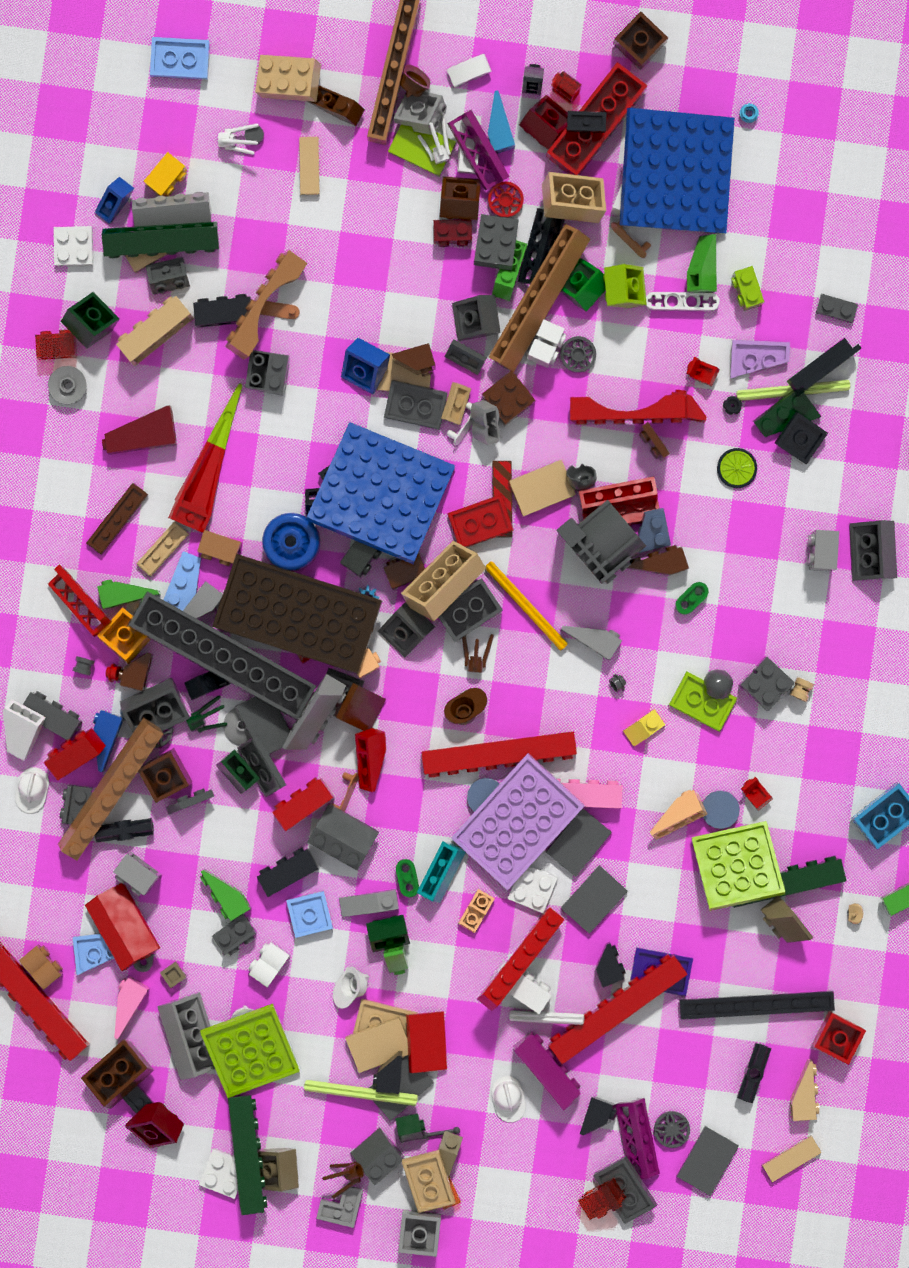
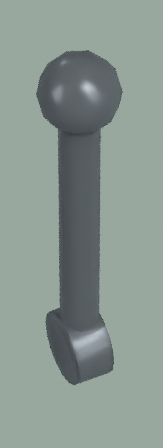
[421,1127,460,1139]

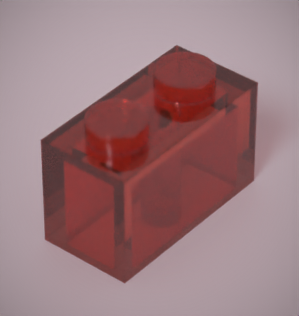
[35,330,77,360]
[578,1178,626,1220]

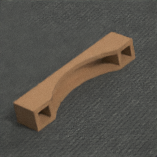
[225,250,307,360]

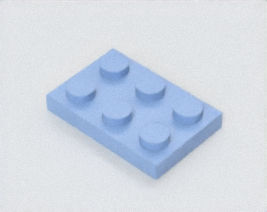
[150,37,210,80]

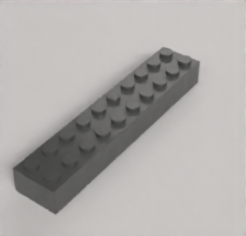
[127,591,316,720]

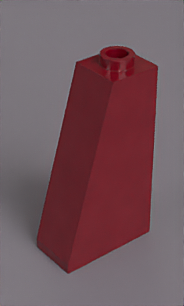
[102,405,177,455]

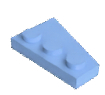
[73,934,114,975]

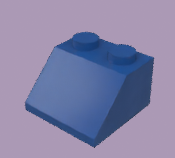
[341,338,390,394]

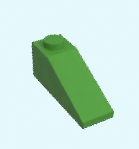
[97,579,161,609]
[383,945,409,975]

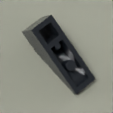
[522,64,544,95]

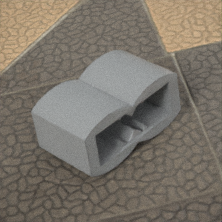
[471,400,501,445]

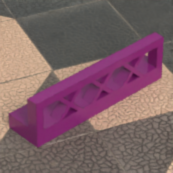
[447,109,510,191]
[616,1098,660,1179]

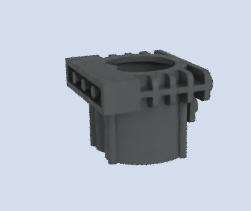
[556,500,646,584]

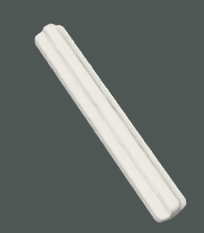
[509,1010,584,1025]

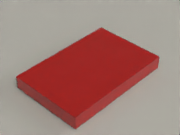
[447,494,514,548]
[406,1011,447,1073]

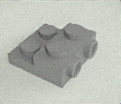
[393,92,447,135]

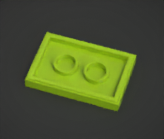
[388,124,456,177]
[669,671,737,732]

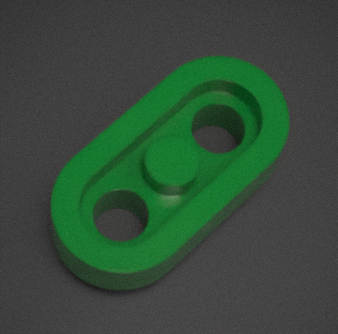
[675,582,709,615]
[396,859,419,897]

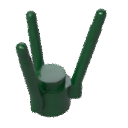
[186,695,227,733]

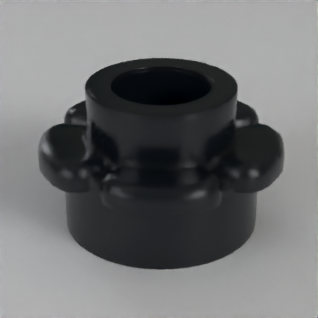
[723,396,742,415]

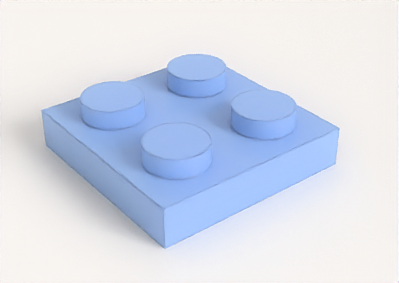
[286,891,333,938]

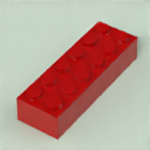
[546,62,648,175]

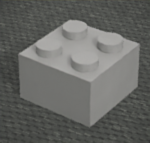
[806,530,839,572]
[113,852,162,896]
[398,1210,441,1257]

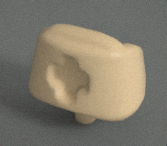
[848,903,864,924]

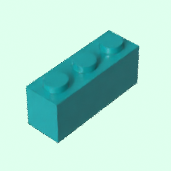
[417,841,466,903]

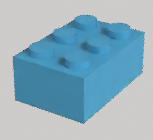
[851,783,909,849]

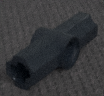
[95,818,154,843]
[737,1042,772,1103]

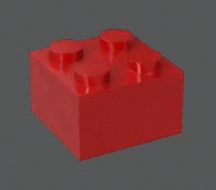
[811,1011,866,1065]

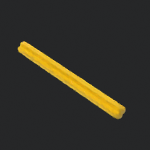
[485,561,568,650]

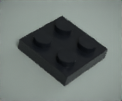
[775,411,828,465]

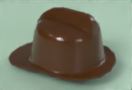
[400,64,430,98]
[444,688,487,725]

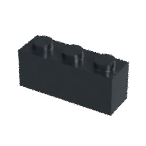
[193,294,251,328]
[257,847,319,897]

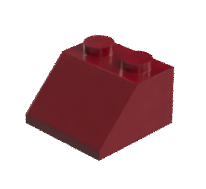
[519,95,568,149]
[125,1102,184,1148]

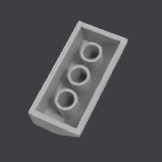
[282,674,346,750]
[157,992,215,1080]

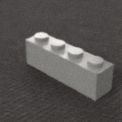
[132,192,212,227]

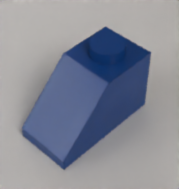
[94,177,134,224]

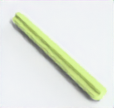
[736,380,850,401]
[304,1080,418,1106]

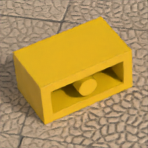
[143,152,187,197]

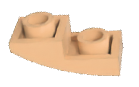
[458,889,495,933]

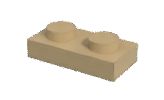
[441,382,471,425]

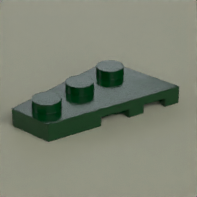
[753,391,822,437]

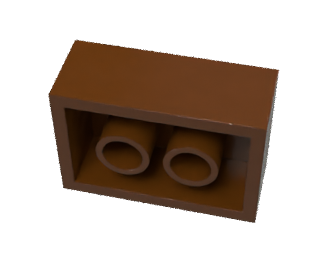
[81,1039,154,1109]

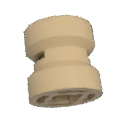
[789,677,814,702]

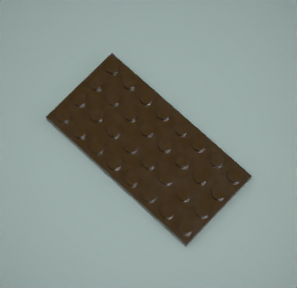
[212,554,383,674]

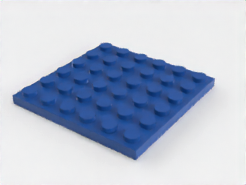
[619,108,735,234]
[306,422,456,564]

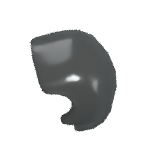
[566,464,597,490]
[704,669,733,699]

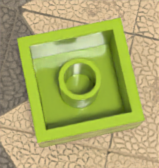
[603,264,647,308]

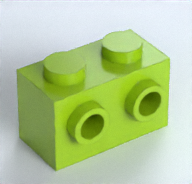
[731,266,764,311]

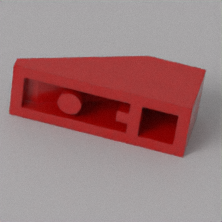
[355,728,386,792]

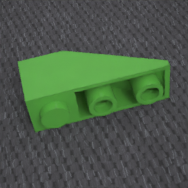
[687,234,717,293]
[492,240,527,301]
[200,869,252,921]

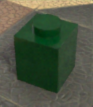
[395,1114,426,1143]

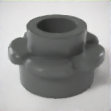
[609,674,626,692]

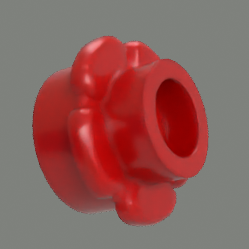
[105,663,121,682]

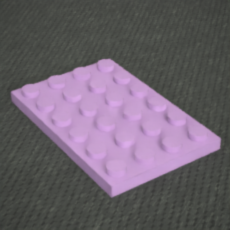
[451,753,585,890]

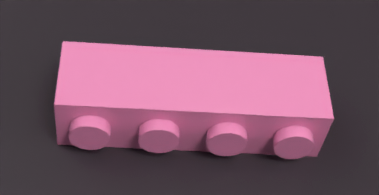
[556,778,623,808]

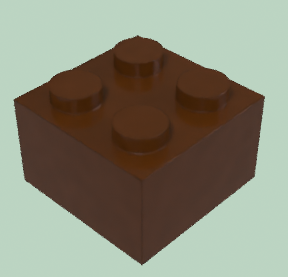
[613,11,668,70]
[482,371,536,426]
[138,748,192,803]

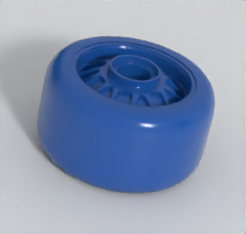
[262,513,320,571]

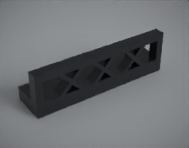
[518,208,565,284]
[787,338,862,396]

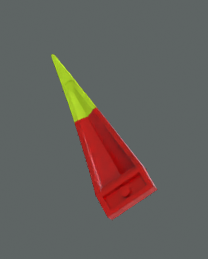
[168,383,242,533]

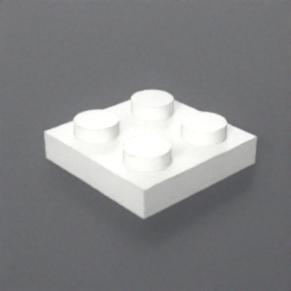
[53,226,93,266]
[508,866,558,913]
[199,1148,238,1199]

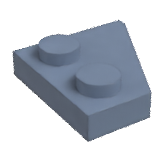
[638,508,671,553]

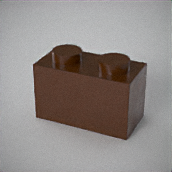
[383,553,425,590]

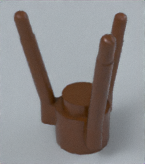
[462,634,494,673]
[322,1161,364,1199]

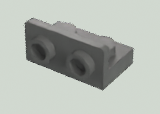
[146,257,190,294]
[60,785,93,824]
[212,913,256,956]

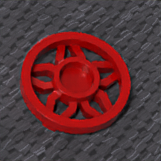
[488,181,524,218]

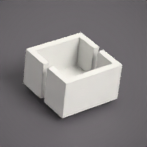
[527,319,566,368]

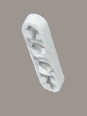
[645,292,720,311]

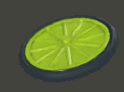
[717,448,757,488]

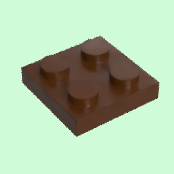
[639,422,670,461]

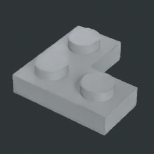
[316,1184,363,1228]

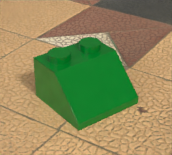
[560,258,606,312]

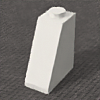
[3,699,46,760]

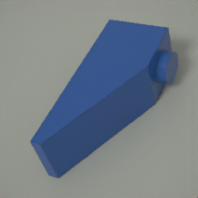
[93,710,124,772]

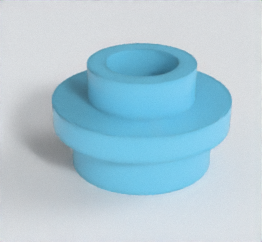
[739,103,759,123]

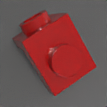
[686,357,720,387]
[741,777,773,811]

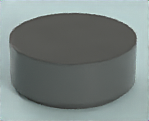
[245,126,264,145]

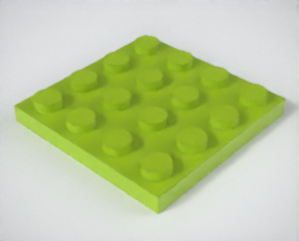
[691,821,785,911]
[200,1004,300,1098]

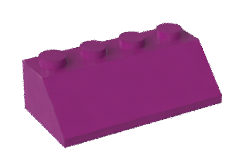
[513,1032,581,1111]

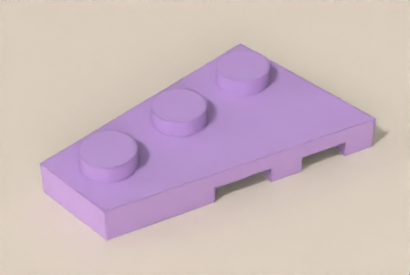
[730,340,790,378]

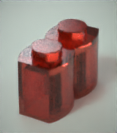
[551,71,582,105]

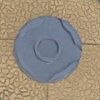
[467,778,499,812]
[702,791,740,829]

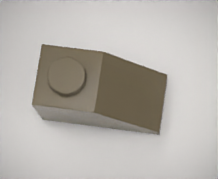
[437,1131,463,1178]

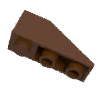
[306,86,365,126]
[627,545,689,575]

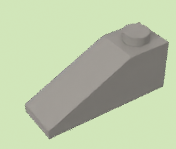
[183,581,223,618]
[560,626,622,660]
[339,889,399,917]

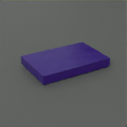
[630,947,693,996]

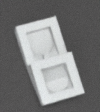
[447,54,492,87]

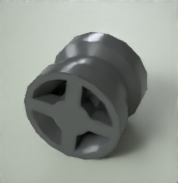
[72,656,95,676]

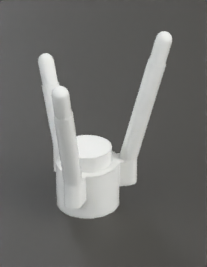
[418,117,451,164]
[218,124,259,155]

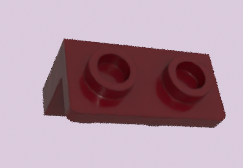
[433,219,472,247]

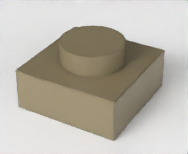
[160,961,187,988]

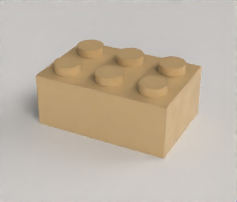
[255,55,321,102]
[542,172,606,223]

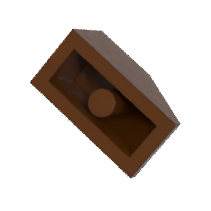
[118,653,153,691]

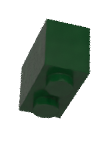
[216,749,260,794]
[366,915,410,953]

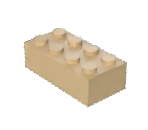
[116,296,194,366]
[401,541,486,621]

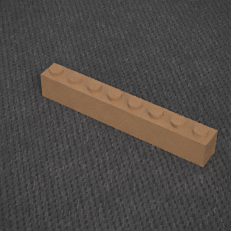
[367,0,421,145]
[489,224,591,372]
[58,718,163,861]

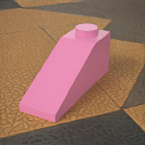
[114,976,150,1039]

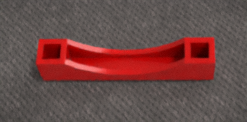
[570,395,687,425]
[477,907,565,1011]

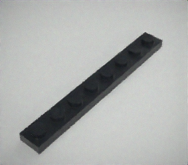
[679,991,835,1020]

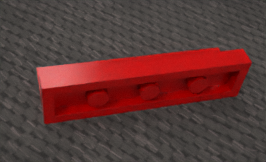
[48,564,112,637]

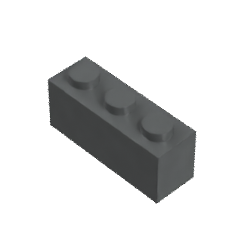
[23,691,82,740]

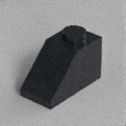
[373,1051,403,1094]
[580,1096,618,1135]

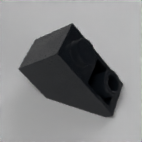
[184,672,230,700]
[595,942,626,987]

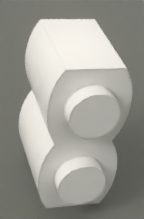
[248,942,290,988]

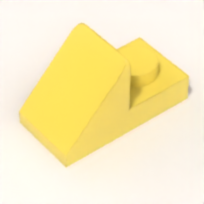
[623,709,665,746]

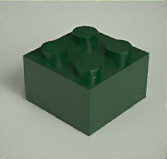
[60,292,119,349]

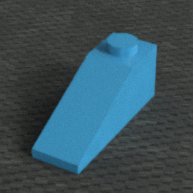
[487,90,515,154]

